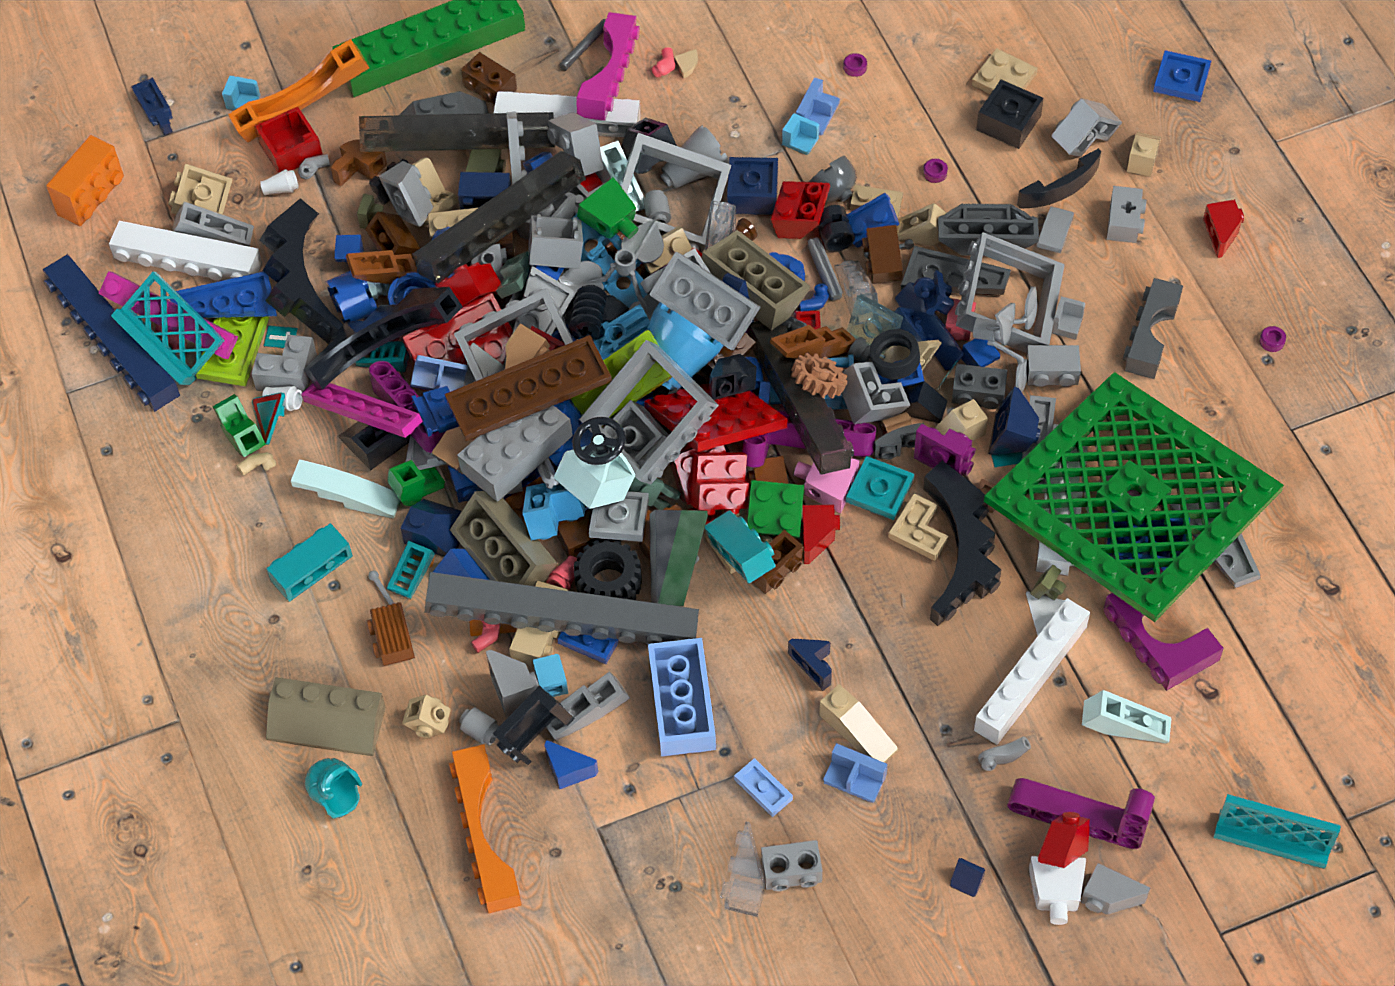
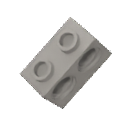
[761,840,823,891]

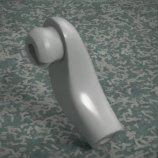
[978,736,1031,771]

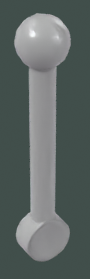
[368,570,394,605]

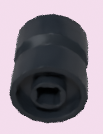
[817,205,855,252]

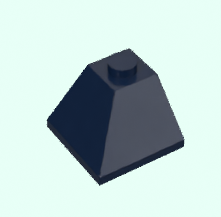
[988,387,1041,455]
[400,499,462,557]

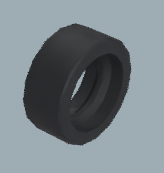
[870,329,920,380]

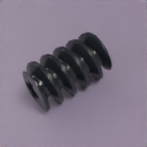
[569,285,607,341]

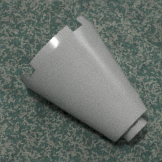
[660,125,729,189]

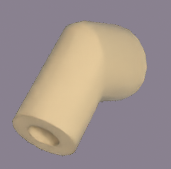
[236,452,276,476]

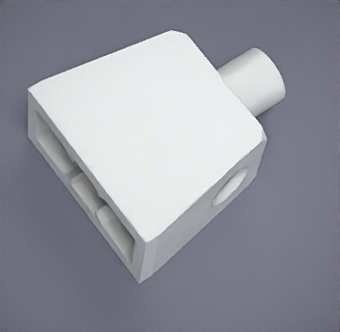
[1029,856,1086,925]

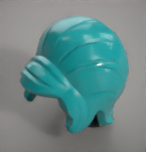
[305,758,362,819]

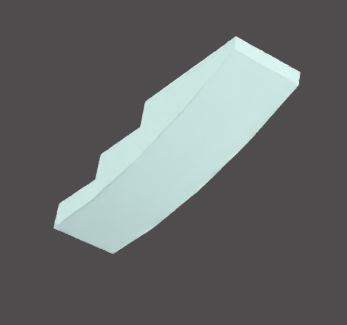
[291,459,400,519]

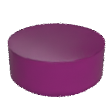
[843,53,867,77]
[923,159,948,183]
[1259,326,1286,352]

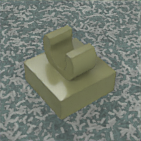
[357,194,384,229]
[1030,565,1067,600]

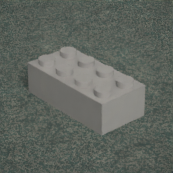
[457,405,573,502]

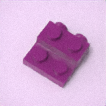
[914,424,976,476]

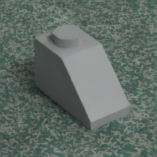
[1081,863,1150,915]

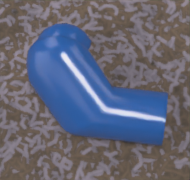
[798,284,829,311]

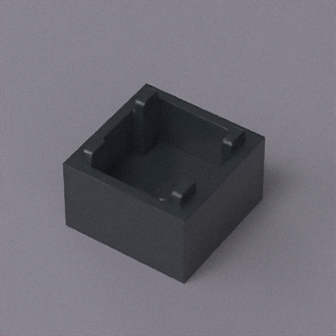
[976,79,1044,149]

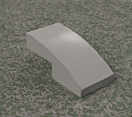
[1037,206,1075,253]

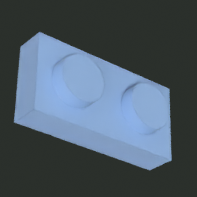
[734,758,793,817]

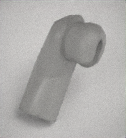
[298,154,330,179]

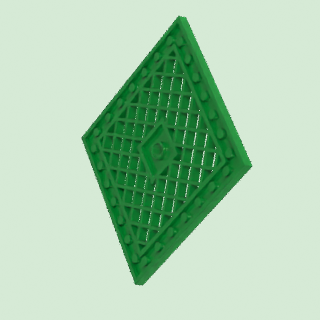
[984,372,1284,623]

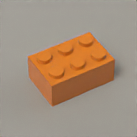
[46,135,124,227]

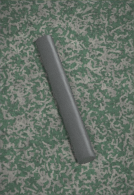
[559,19,606,71]

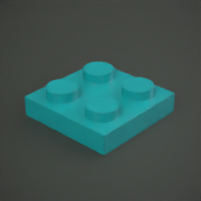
[846,456,915,520]

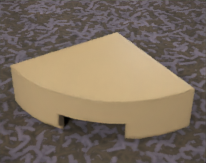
[674,49,698,78]

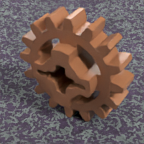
[791,353,848,398]

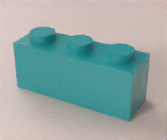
[704,510,776,583]
[266,523,353,602]

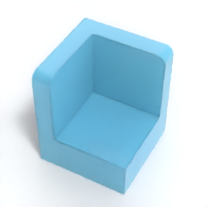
[222,76,261,110]
[782,113,819,155]
[533,654,568,697]

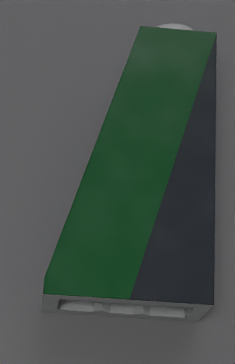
[649,510,708,607]

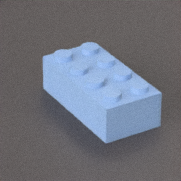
[648,638,716,757]

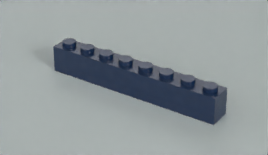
[42,254,180,412]

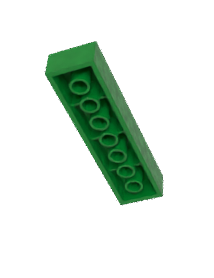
[332,0,525,98]

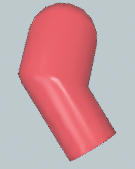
[652,47,675,77]
[471,621,500,653]

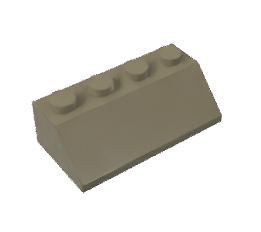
[702,230,810,330]
[450,491,557,586]
[266,677,386,756]

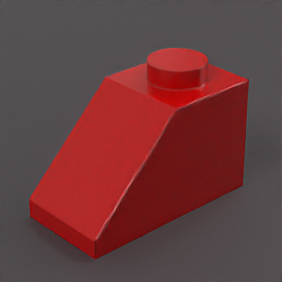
[1203,199,1244,258]
[802,505,840,564]
[1038,812,1090,868]

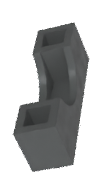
[1123,278,1183,379]

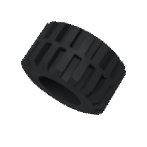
[574,539,642,600]

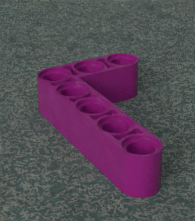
[369,361,445,453]
[742,411,876,467]
[1007,778,1155,849]

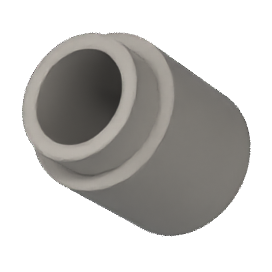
[643,190,671,224]
[459,707,499,746]

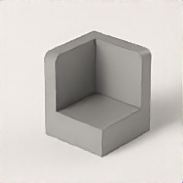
[1052,296,1085,340]

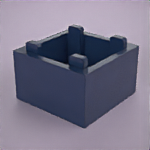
[727,157,778,215]
[458,172,514,226]

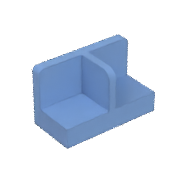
[796,77,840,135]
[410,355,468,392]
[823,743,888,803]

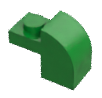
[212,394,266,457]
[387,460,445,506]

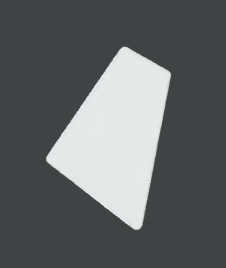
[1026,591,1065,635]

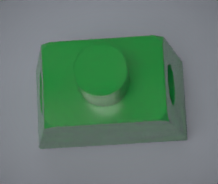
[577,177,639,239]

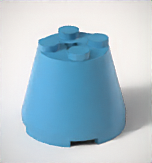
[647,302,724,391]

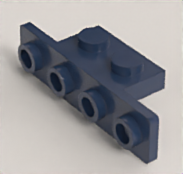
[892,282,964,371]

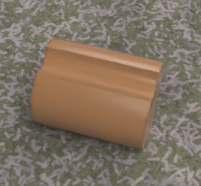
[880,412,912,435]

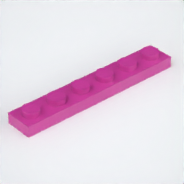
[98,271,239,359]
[301,383,423,438]

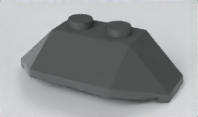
[392,91,491,150]
[938,204,1039,256]

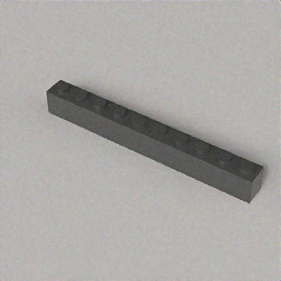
[424,572,699,645]

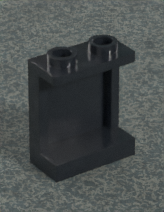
[492,685,575,765]

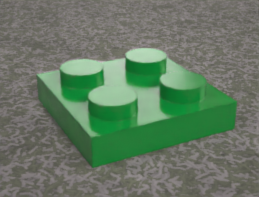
[747,480,804,539]

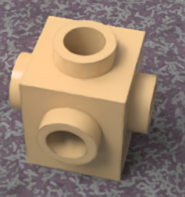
[402,694,451,738]

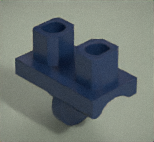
[914,270,954,316]

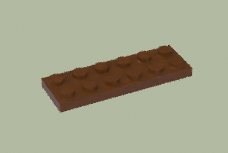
[445,335,612,441]

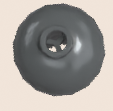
[809,155,857,202]

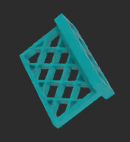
[111,271,225,385]
[1213,794,1341,869]

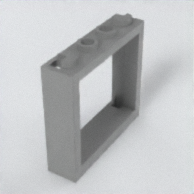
[620,133,731,252]
[955,232,1065,353]
[454,288,573,381]
[579,340,719,485]

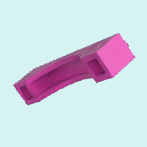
[577,12,640,121]

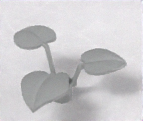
[559,220,664,320]
[973,286,1037,392]

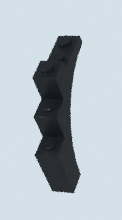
[259,198,344,344]
[303,287,463,389]
[923,460,1002,626]

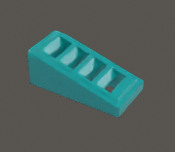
[356,341,410,372]
[386,541,435,599]

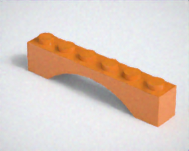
[228,39,369,142]
[449,744,522,914]

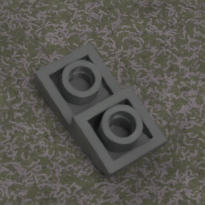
[874,423,924,460]

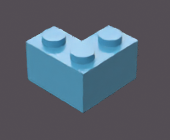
[523,483,585,540]

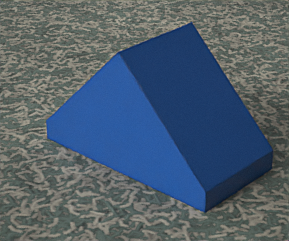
[544,740,598,790]

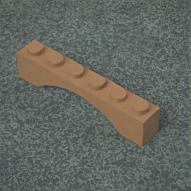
[432,323,550,474]

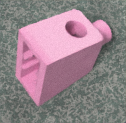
[794,453,859,513]

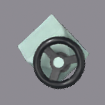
[554,417,635,509]

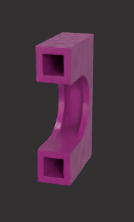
[1104,567,1224,691]

